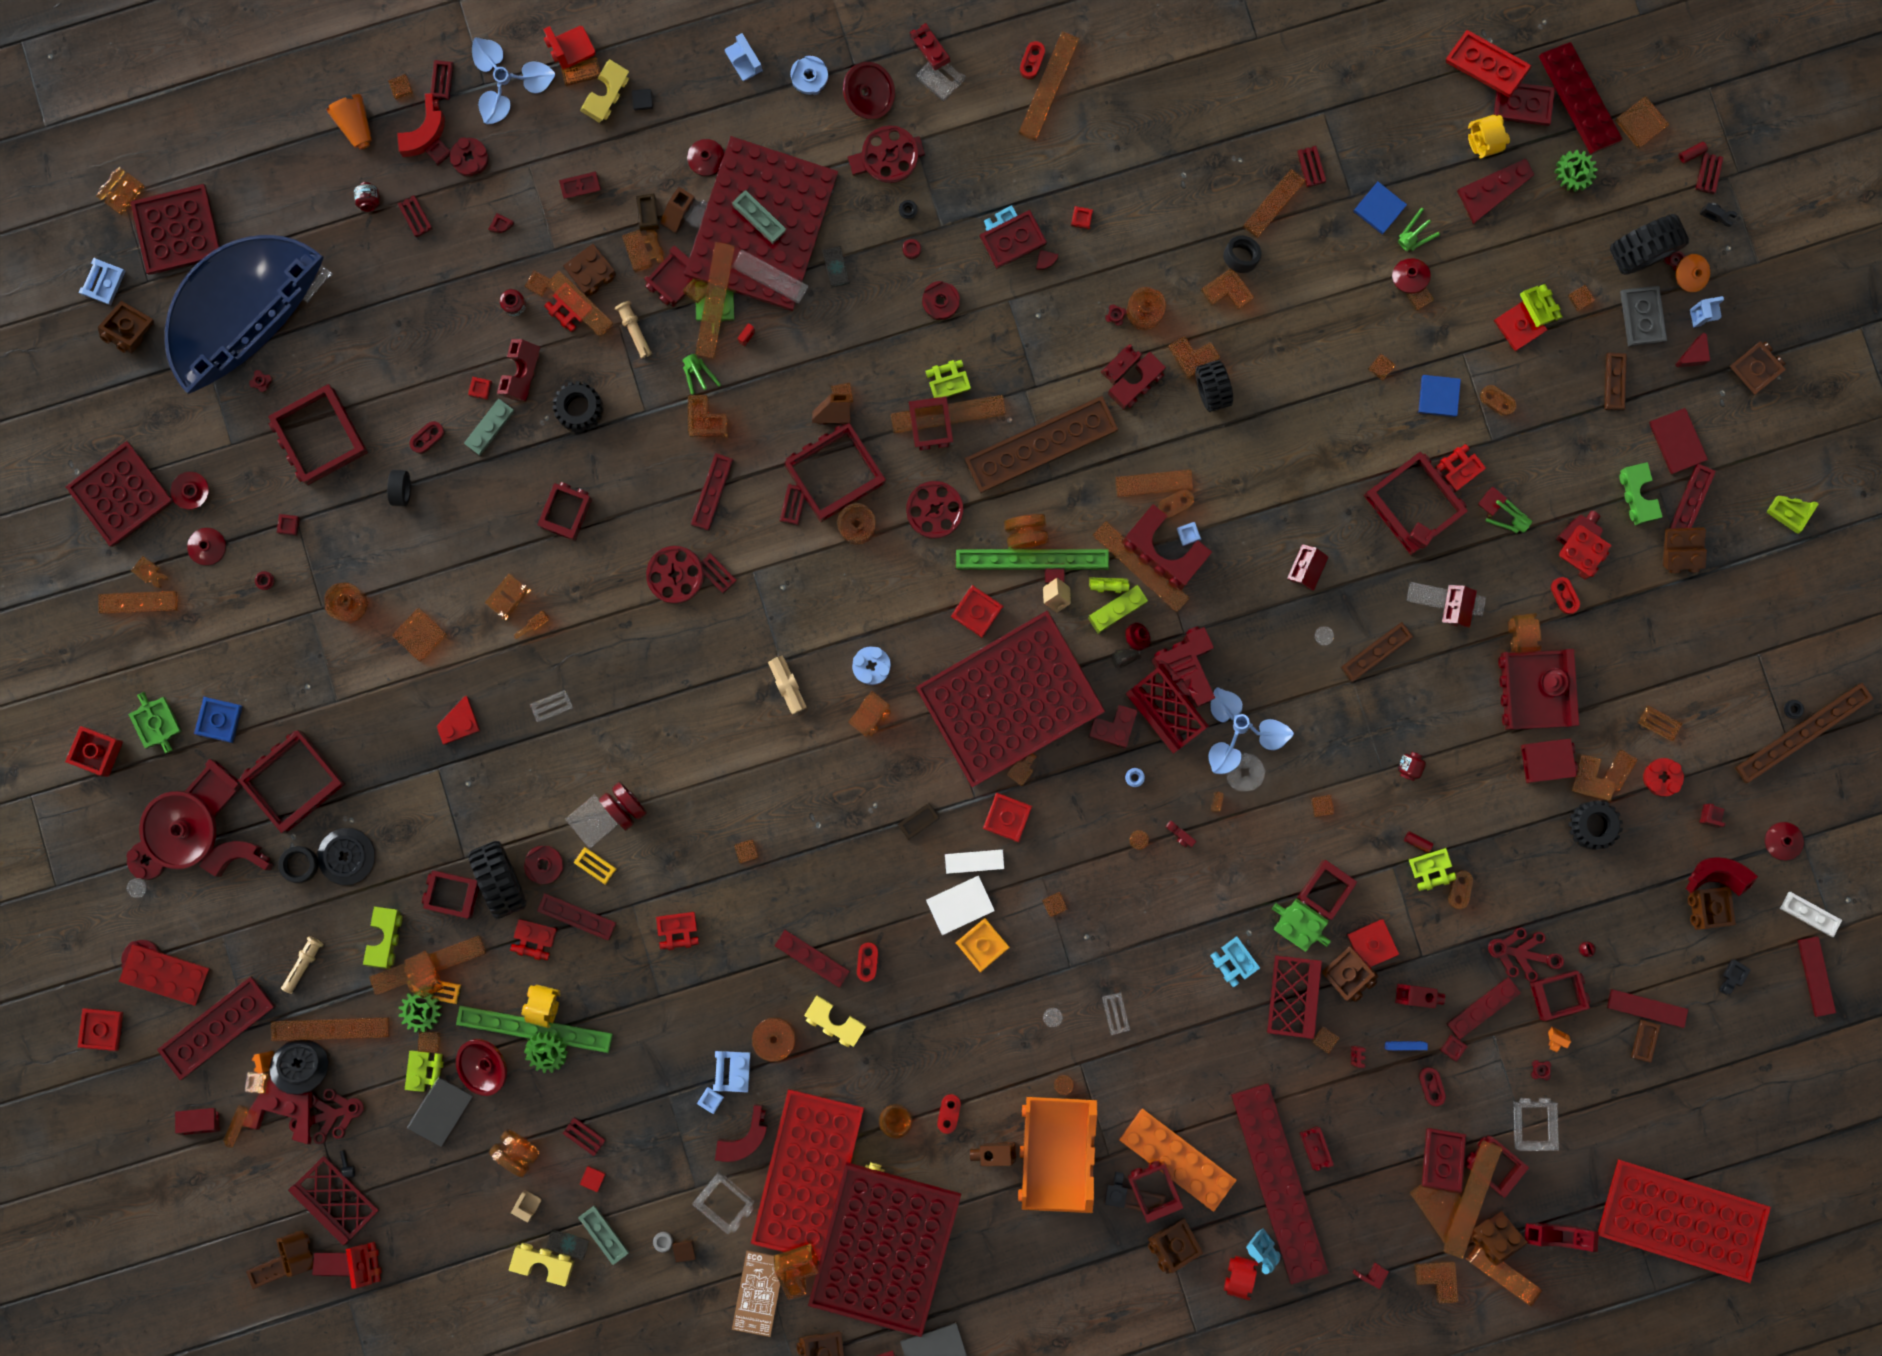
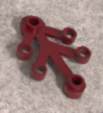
[1488,928,1564,982]
[289,1089,364,1144]

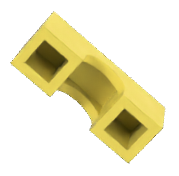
[580,59,629,123]
[804,995,866,1048]
[509,1243,575,1287]

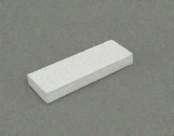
[945,850,1004,874]
[1780,892,1842,937]

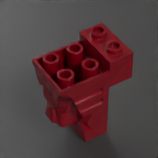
[1151,626,1215,708]

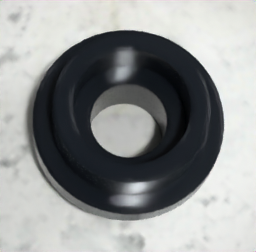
[899,200,918,219]
[1784,700,1804,719]

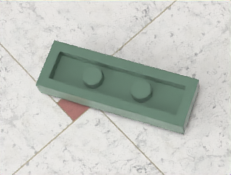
[732,190,786,244]
[464,399,515,456]
[578,1205,629,1265]

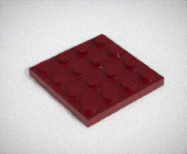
[130,184,220,275]
[65,441,174,547]

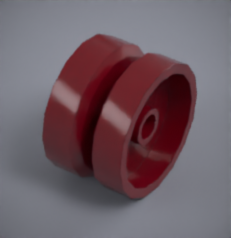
[599,781,647,831]

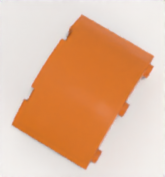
[1018,1097,1097,1213]

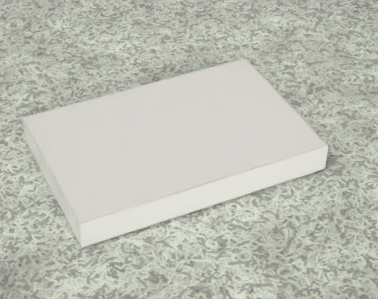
[926,876,995,935]

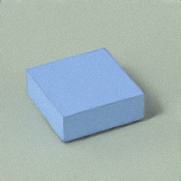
[1176,522,1201,546]
[697,1087,724,1114]

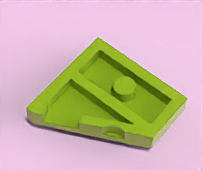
[1766,496,1818,534]

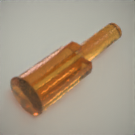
[513,610,550,639]

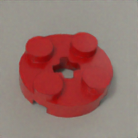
[1643,758,1684,797]

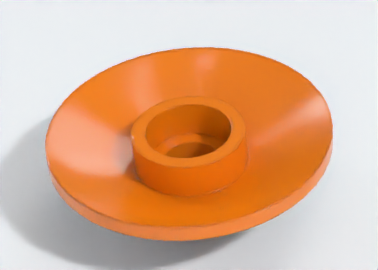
[1676,254,1710,292]

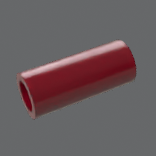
[1679,141,1708,163]
[1404,831,1433,853]

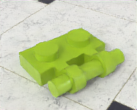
[1520,284,1563,327]
[925,360,971,398]
[1089,577,1129,593]
[1409,848,1457,891]
[405,1050,444,1092]

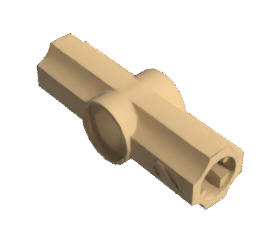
[768,655,807,715]

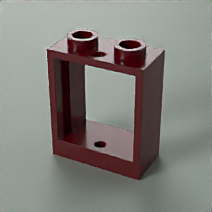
[908,396,953,451]
[537,482,592,542]
[1297,860,1357,920]
[422,870,479,919]
[1529,970,1591,1021]
[1464,1135,1529,1198]
[1128,1160,1183,1223]

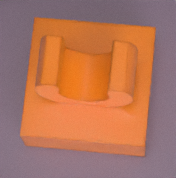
[1548,1027,1571,1052]
[252,1051,274,1074]

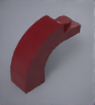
[199,841,274,877]
[1685,857,1758,896]
[715,1104,768,1162]
[1525,1223,1599,1252]

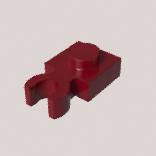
[1165,821,1197,848]

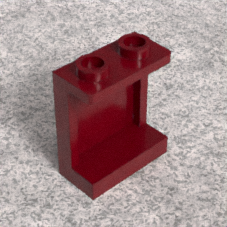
[644,245,698,308]
[1521,738,1578,783]
[185,759,242,818]

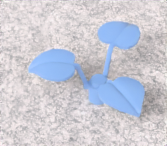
[472,37,555,124]
[1208,687,1294,774]

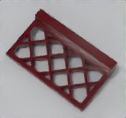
[1126,665,1209,754]
[1267,955,1322,1039]
[288,1156,379,1246]

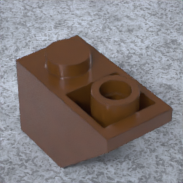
[660,186,697,233]
[812,393,851,425]

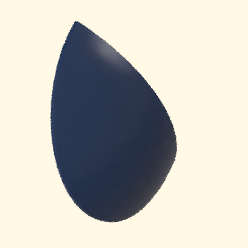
[165,235,324,394]

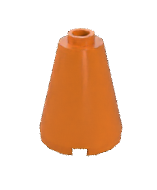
[326,94,372,150]

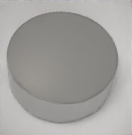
[653,1231,673,1252]

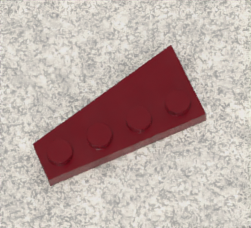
[1457,159,1534,224]

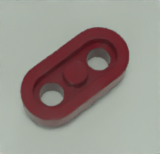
[409,421,444,454]
[1419,1067,1446,1106]

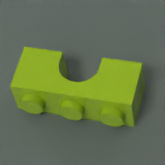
[1088,585,1148,634]
[363,907,403,970]

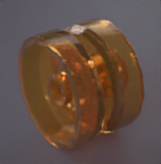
[1004,514,1049,549]
[752,1017,796,1062]
[489,1129,540,1177]

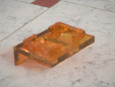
[485,574,530,620]

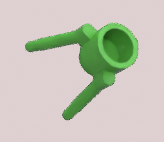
[1398,208,1440,251]
[683,354,721,395]
[1485,499,1532,534]

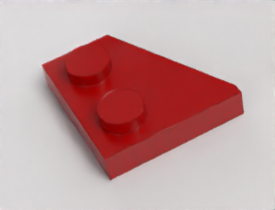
[436,696,480,745]

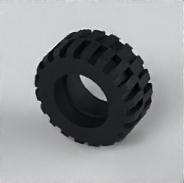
[1610,214,1689,275]
[468,841,527,919]

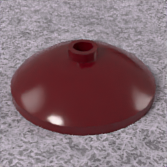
[843,62,895,120]
[456,1039,507,1096]

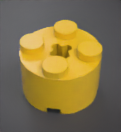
[1468,115,1510,158]
[521,984,560,1028]

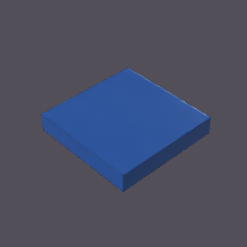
[1353,181,1407,235]
[1418,375,1461,417]
[194,697,243,743]

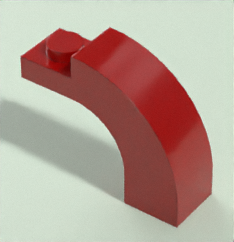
[397,93,445,157]

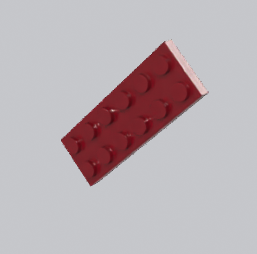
[1538,42,1623,155]
[157,976,275,1080]

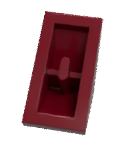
[1675,332,1710,367]

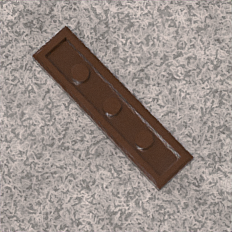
[1340,622,1413,682]

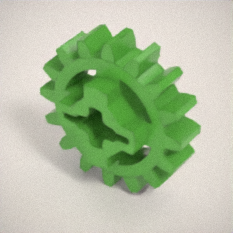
[1555,150,1598,192]
[399,990,442,1032]
[524,1031,568,1073]

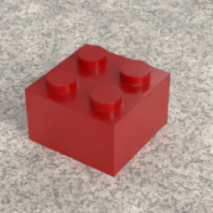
[65,726,123,777]

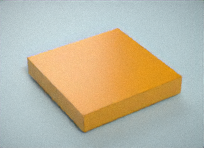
[955,918,1010,972]

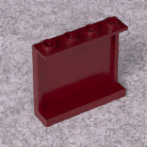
[1498,649,1579,730]

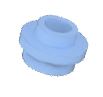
[1125,768,1145,787]

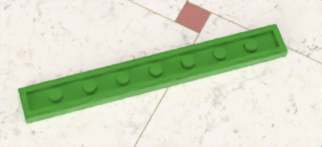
[956,549,1109,570]
[456,1006,613,1053]

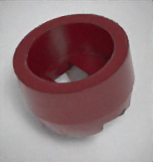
[1579,942,1596,957]

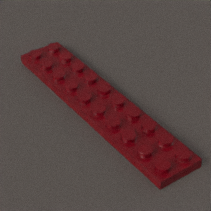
[1231,1083,1329,1285]

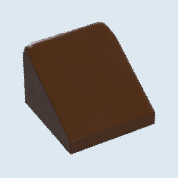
[672,1240,696,1262]

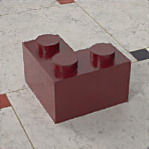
[1088,705,1138,749]

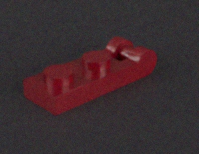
[909,23,951,71]

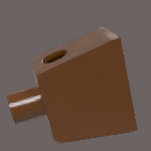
[970,1142,1016,1166]

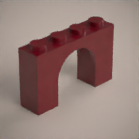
[1122,504,1212,590]

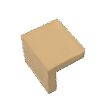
[1043,578,1071,613]
[511,1190,542,1223]

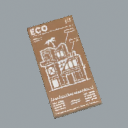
[732,1250,785,1337]

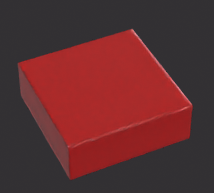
[1071,206,1093,229]
[737,323,755,346]
[468,377,492,400]
[580,1166,606,1192]

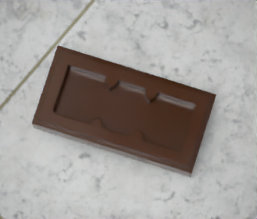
[1631,1020,1661,1063]
[246,1256,286,1289]

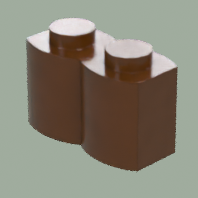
[276,1230,314,1277]

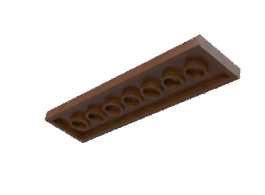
[964,396,1118,494]

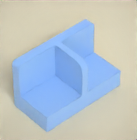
[725,33,762,81]
[1690,296,1724,328]

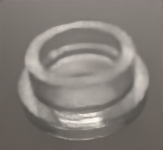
[1314,626,1334,646]
[127,878,147,898]
[1043,1008,1063,1027]

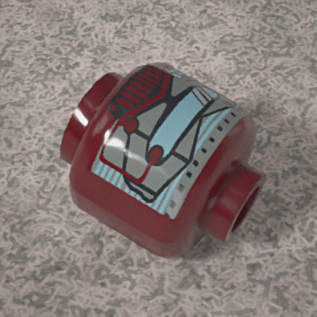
[354,182,380,212]
[499,289,526,316]
[1398,751,1426,781]

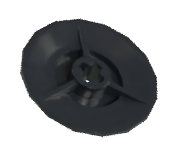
[318,828,375,885]
[269,1039,329,1095]

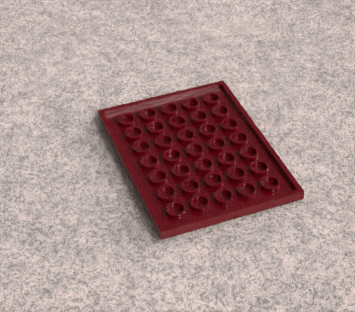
[684,136,838,311]
[916,610,1106,787]
[808,1162,961,1337]

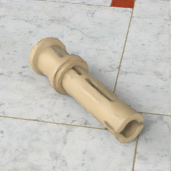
[615,301,652,359]
[281,936,324,994]

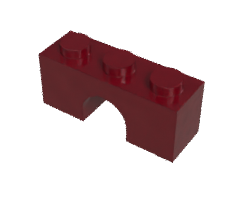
[497,339,540,401]
[1108,352,1166,410]

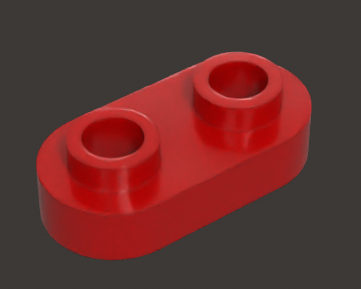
[1020,41,1045,79]
[1551,577,1580,614]
[857,943,878,982]
[937,1094,961,1134]

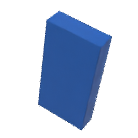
[1385,1041,1428,1050]

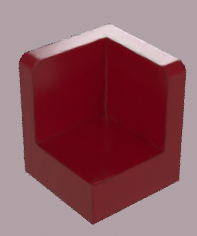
[1478,486,1507,518]
[1407,522,1437,549]
[1699,803,1726,828]

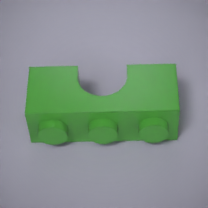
[1619,462,1662,525]

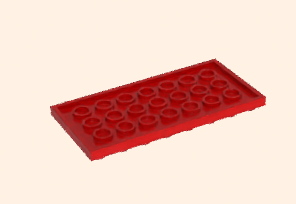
[751,1089,864,1261]
[1598,1159,1771,1283]

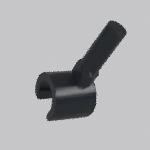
[340,1150,355,1178]

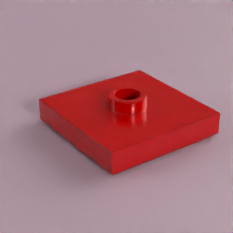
[1494,301,1547,351]
[951,585,1004,638]
[983,793,1032,842]
[1347,919,1399,967]
[77,1008,123,1051]

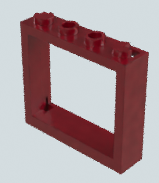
[268,384,368,485]
[784,423,886,523]
[1363,451,1468,555]
[238,730,346,834]

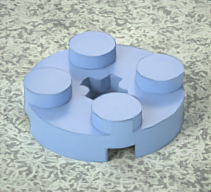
[791,56,828,95]
[852,647,891,685]

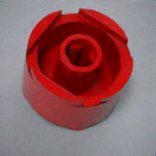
[1224,1255,1258,1301]

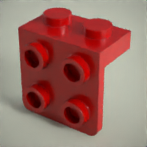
[543,26,596,70]
[1559,525,1611,580]

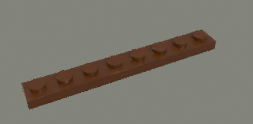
[1735,683,1874,783]

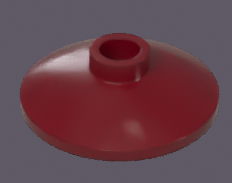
[687,139,724,176]
[1392,258,1431,293]
[170,472,209,510]
[187,528,226,566]
[1765,822,1804,861]

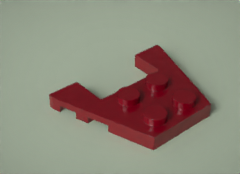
[240,1077,312,1145]

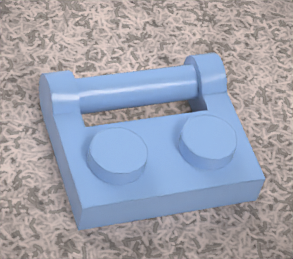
[79,258,126,306]
[713,1051,751,1092]

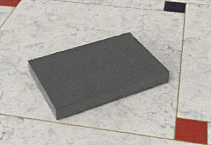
[1620,286,1667,347]
[407,1076,473,1147]
[900,1323,967,1356]

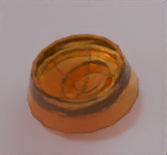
[879,1104,913,1139]

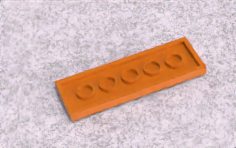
[1119,1108,1237,1212]

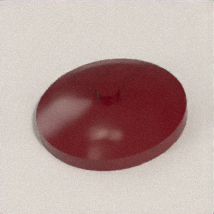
[139,791,217,869]

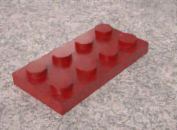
[1446,30,1531,98]
[119,944,209,1006]

